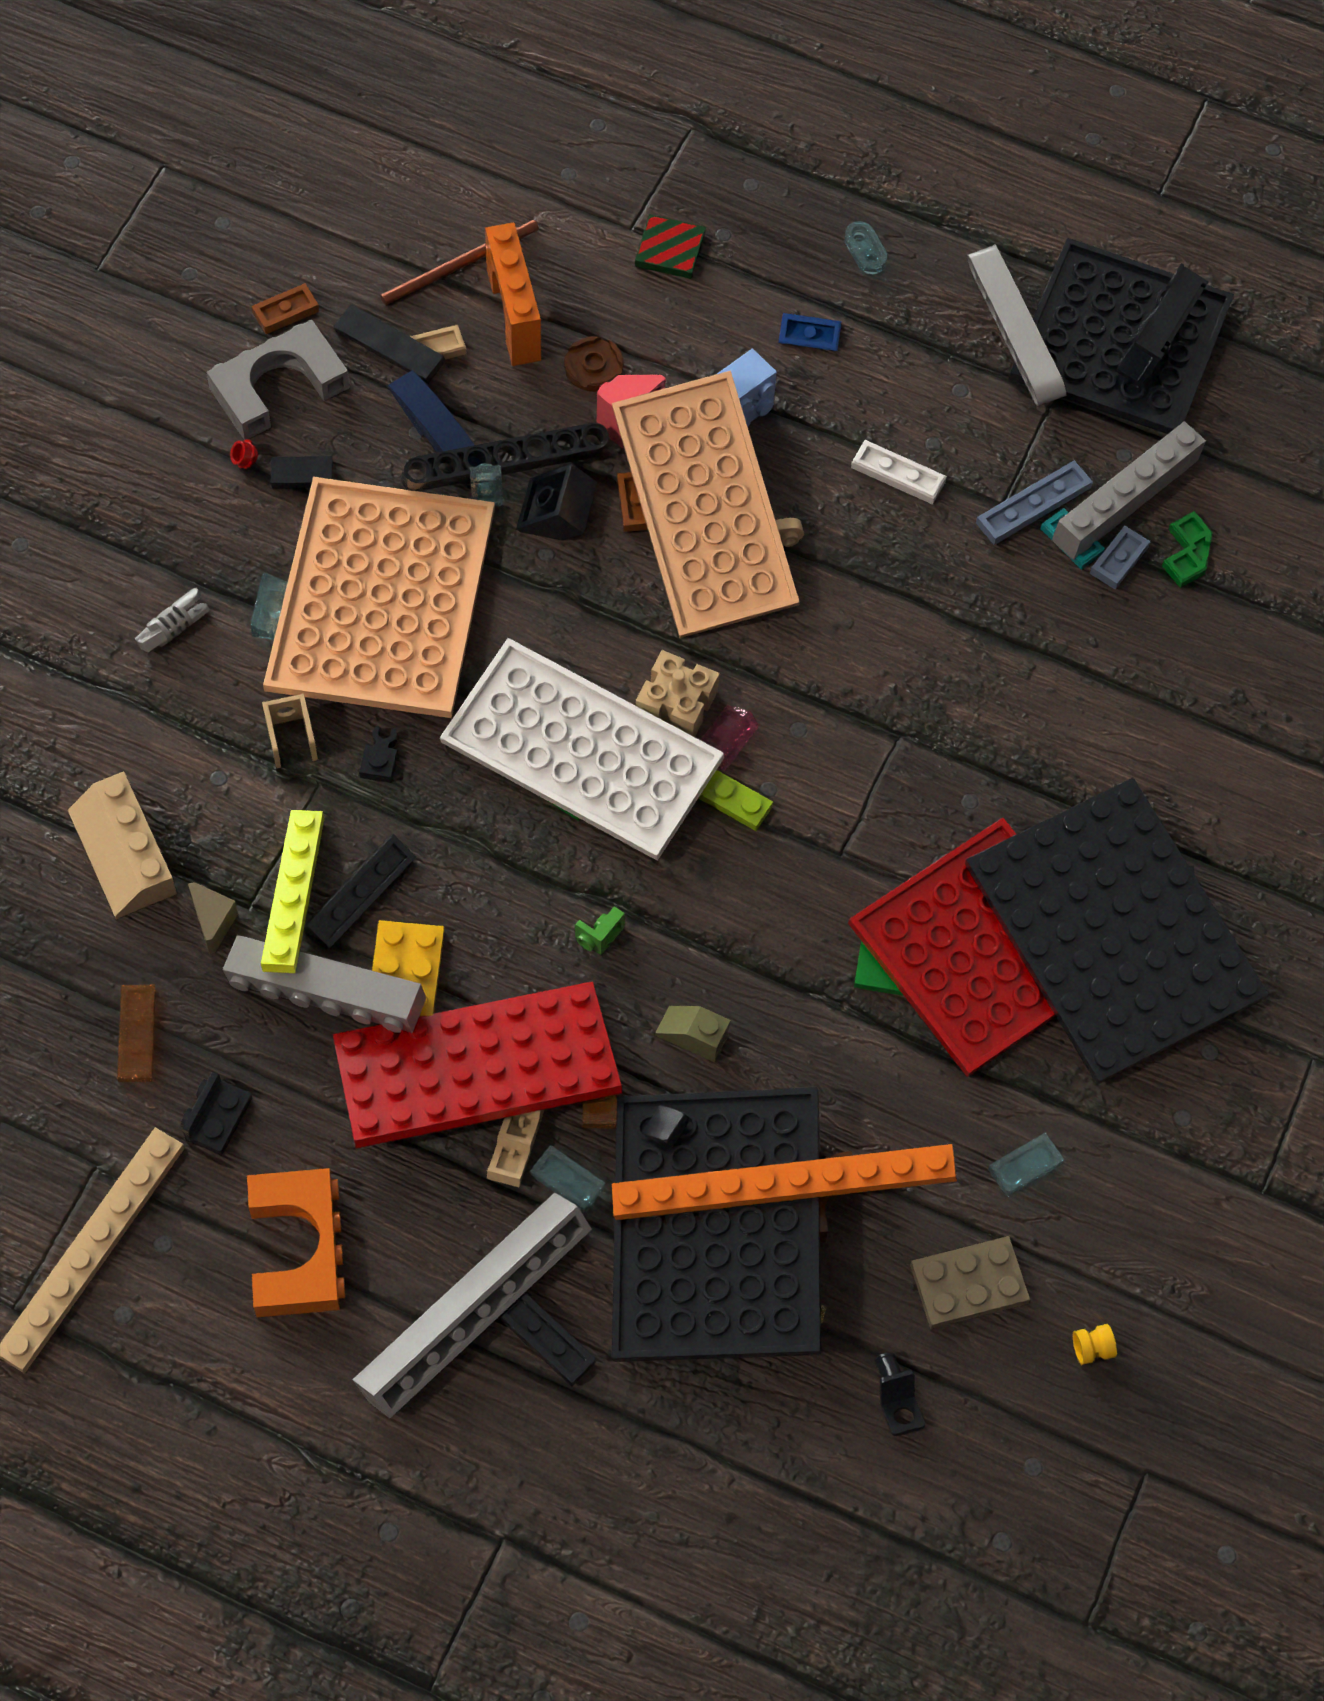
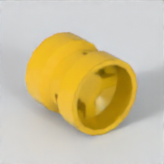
[1072,1324,1117,1365]

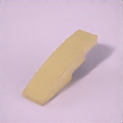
[487,1110,544,1187]

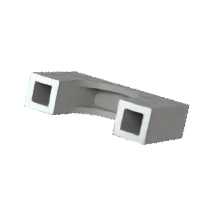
[206,320,350,440]

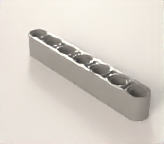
[967,245,1066,406]

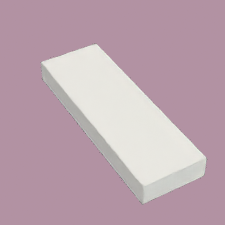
[851,440,947,505]

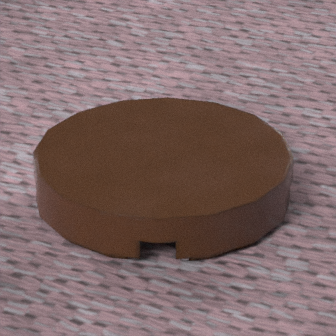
[564,336,624,392]

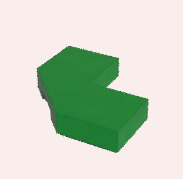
[1162,511,1213,588]

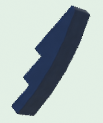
[387,370,483,470]

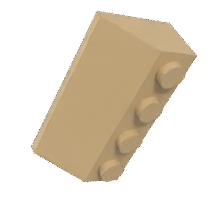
[68,771,177,919]

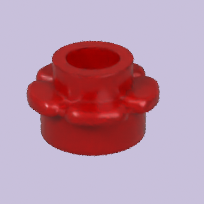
[230,439,258,469]

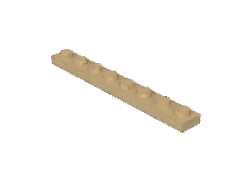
[0,1127,185,1374]

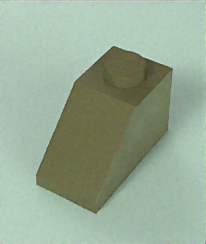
[655,1006,731,1063]

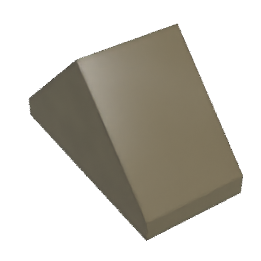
[188,882,238,954]

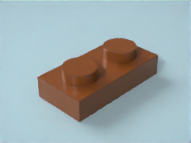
[252,283,319,334]
[617,472,648,532]

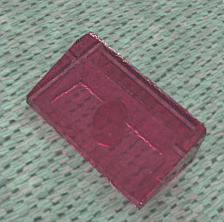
[700,705,758,771]

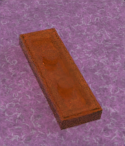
[117,984,156,1082]

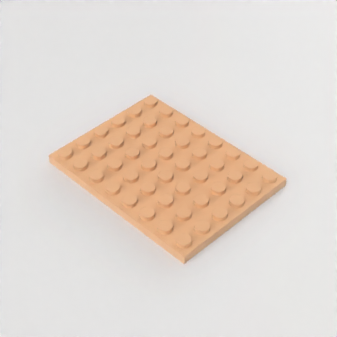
[263,477,495,718]

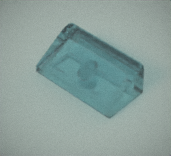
[251,573,288,640]

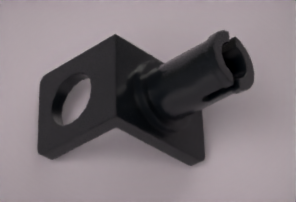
[875,1352,925,1436]

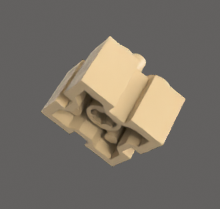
[636,650,720,737]

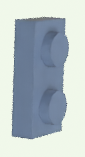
[1090,526,1150,590]

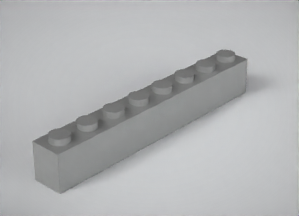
[352,1193,592,1418]

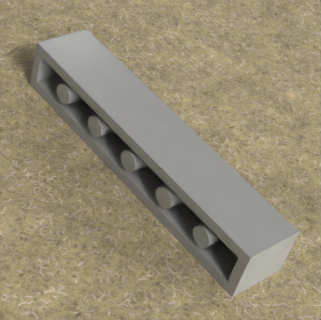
[1052,421,1206,560]
[222,935,427,1033]

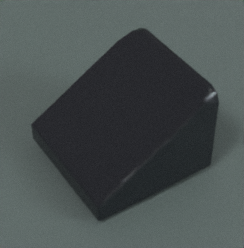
[642,1105,689,1150]

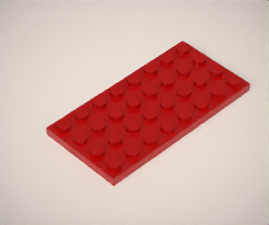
[333,981,622,1148]

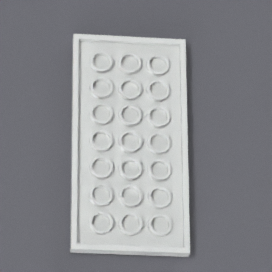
[440,638,724,861]

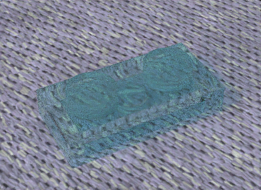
[470,464,502,506]
[988,1132,1064,1197]
[530,1145,605,1213]

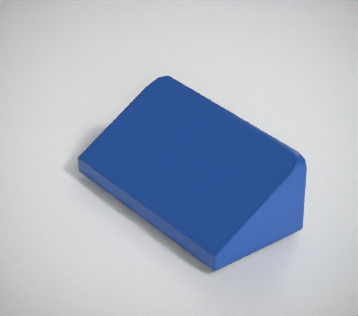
[778,313,842,351]

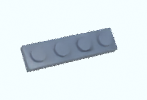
[976,460,1093,545]

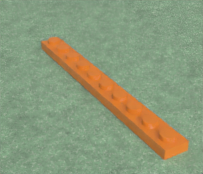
[612,1144,957,1220]

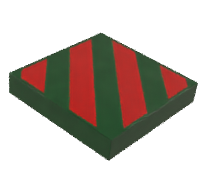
[635,214,706,279]

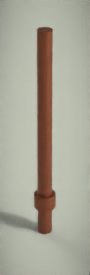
[380,220,539,306]

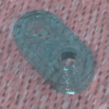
[844,221,887,274]

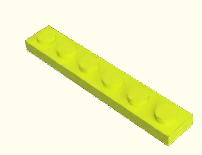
[261,810,324,973]

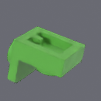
[575,906,625,955]

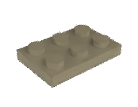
[910,1236,1030,1329]

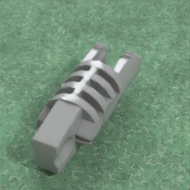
[135,587,210,652]

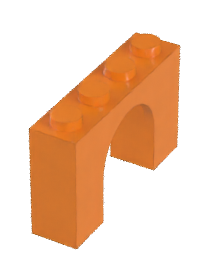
[485,222,541,366]
[247,1168,345,1318]

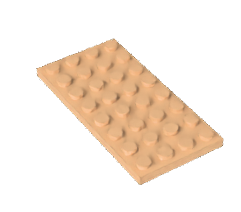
[612,370,800,638]

